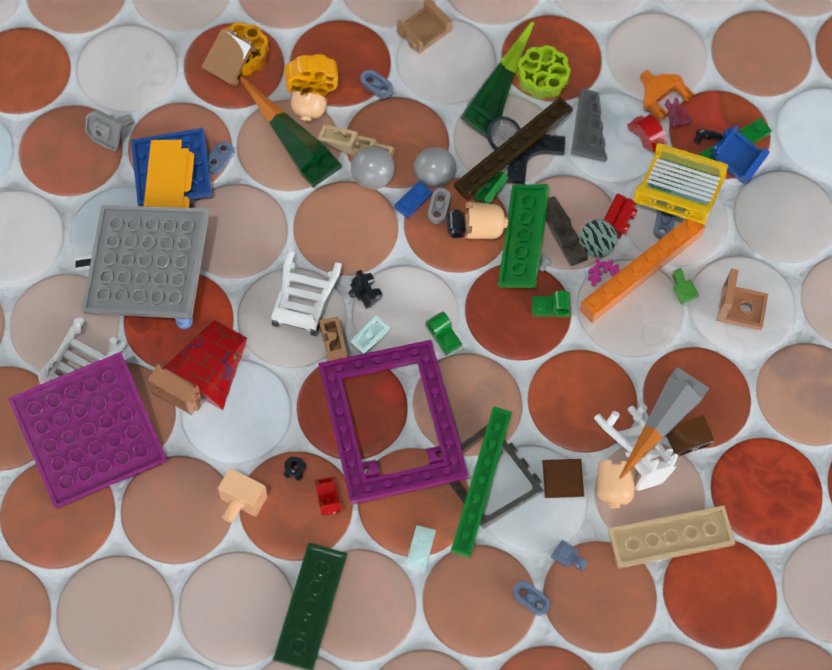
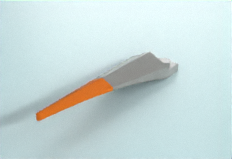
[619,367,709,479]

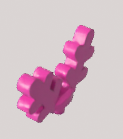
[588,259,621,287]

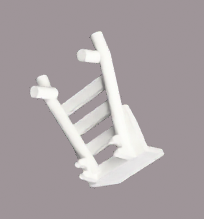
[38,317,127,384]
[594,404,678,491]

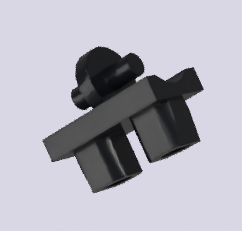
[348,270,382,309]

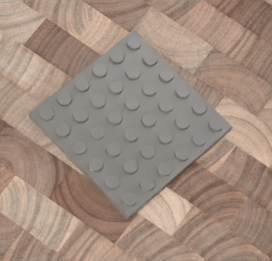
[82,205,210,319]

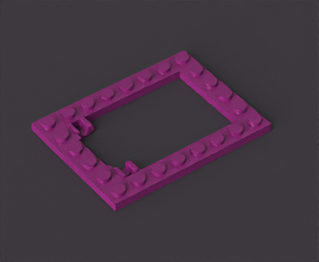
[318,340,468,504]

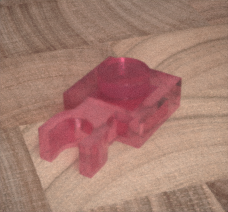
[665,98,692,127]

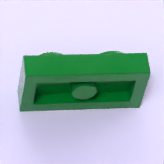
[473,172,508,204]

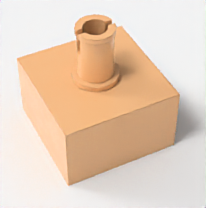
[218,468,268,524]

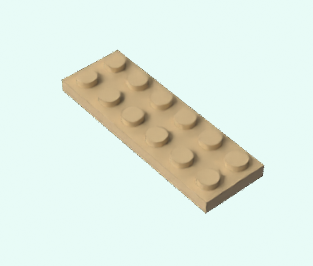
[608,506,735,569]

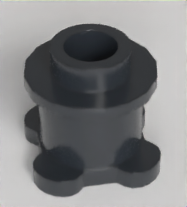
[284,456,306,481]

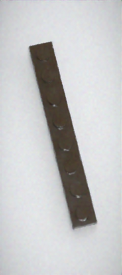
[454,97,573,199]

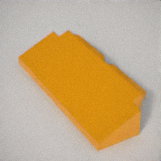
[144,140,194,208]

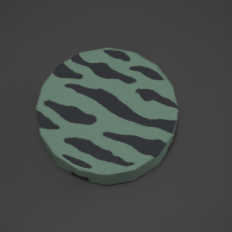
[579,219,617,257]

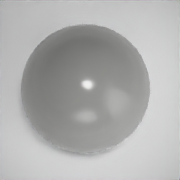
[351,146,395,190]
[413,147,457,188]

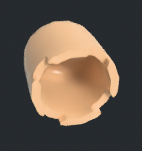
[464,202,508,239]
[597,460,638,509]

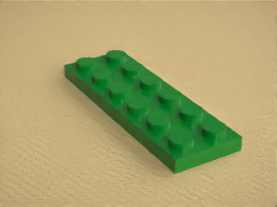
[498,184,550,288]

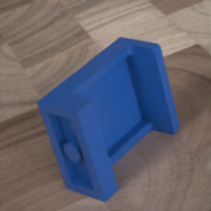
[709,125,770,183]

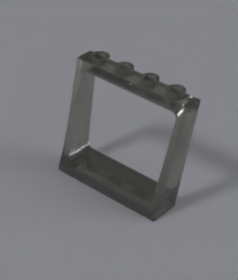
[449,425,544,529]

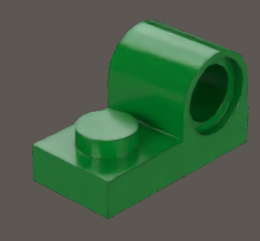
[532,291,571,317]
[425,311,462,356]

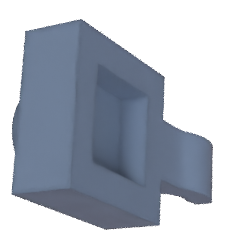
[551,540,588,572]

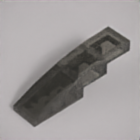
[545,196,588,266]

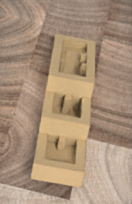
[317,124,395,157]

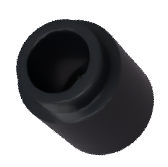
[446,209,466,238]

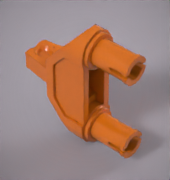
[640,70,694,122]

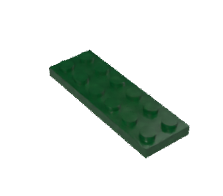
[273,543,347,670]

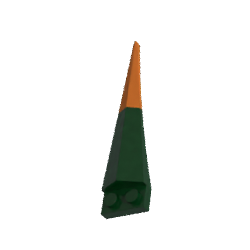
[239,75,342,188]

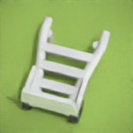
[271,251,342,336]

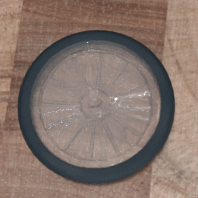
[487,117,521,150]

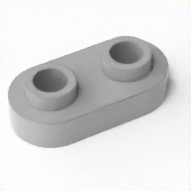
[428,188,451,224]

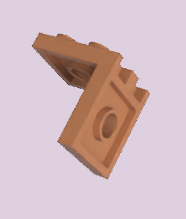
[716,268,768,331]

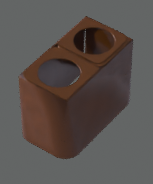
[665,415,714,457]

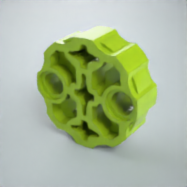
[517,45,571,100]

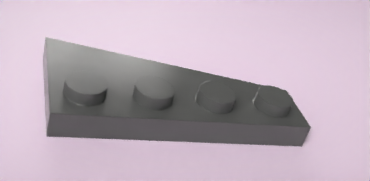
[571,88,607,162]

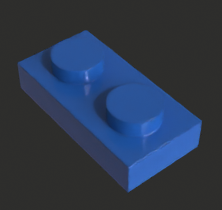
[394,181,433,219]

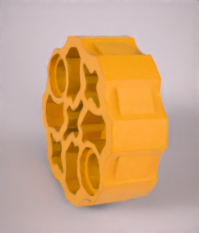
[218,22,269,76]
[285,54,338,96]

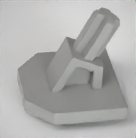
[85,110,133,152]

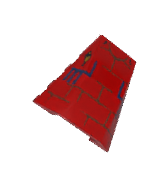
[162,320,247,410]

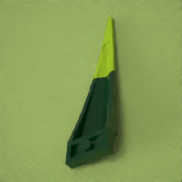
[460,21,534,138]

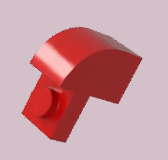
[627,114,668,152]
[315,476,341,516]

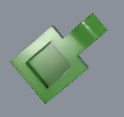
[672,268,699,304]

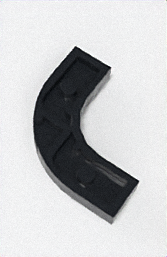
[506,134,566,184]

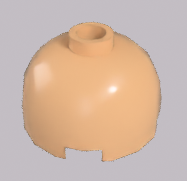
[290,92,328,122]

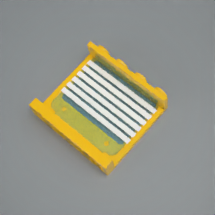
[634,143,728,225]

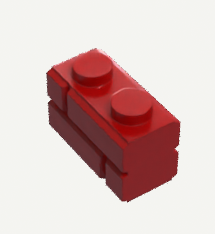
[604,193,638,239]

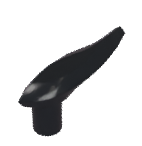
[693,129,723,144]

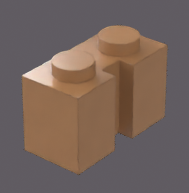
[319,316,347,361]

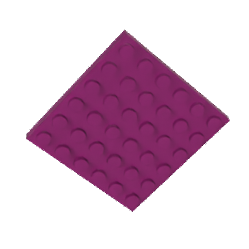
[8,352,167,509]

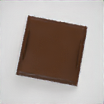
[542,459,584,498]

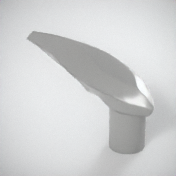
[539,251,552,272]

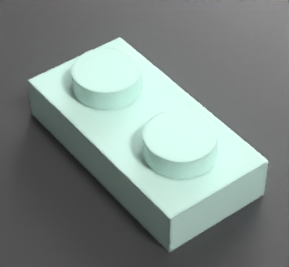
[350,316,390,354]
[406,525,436,570]

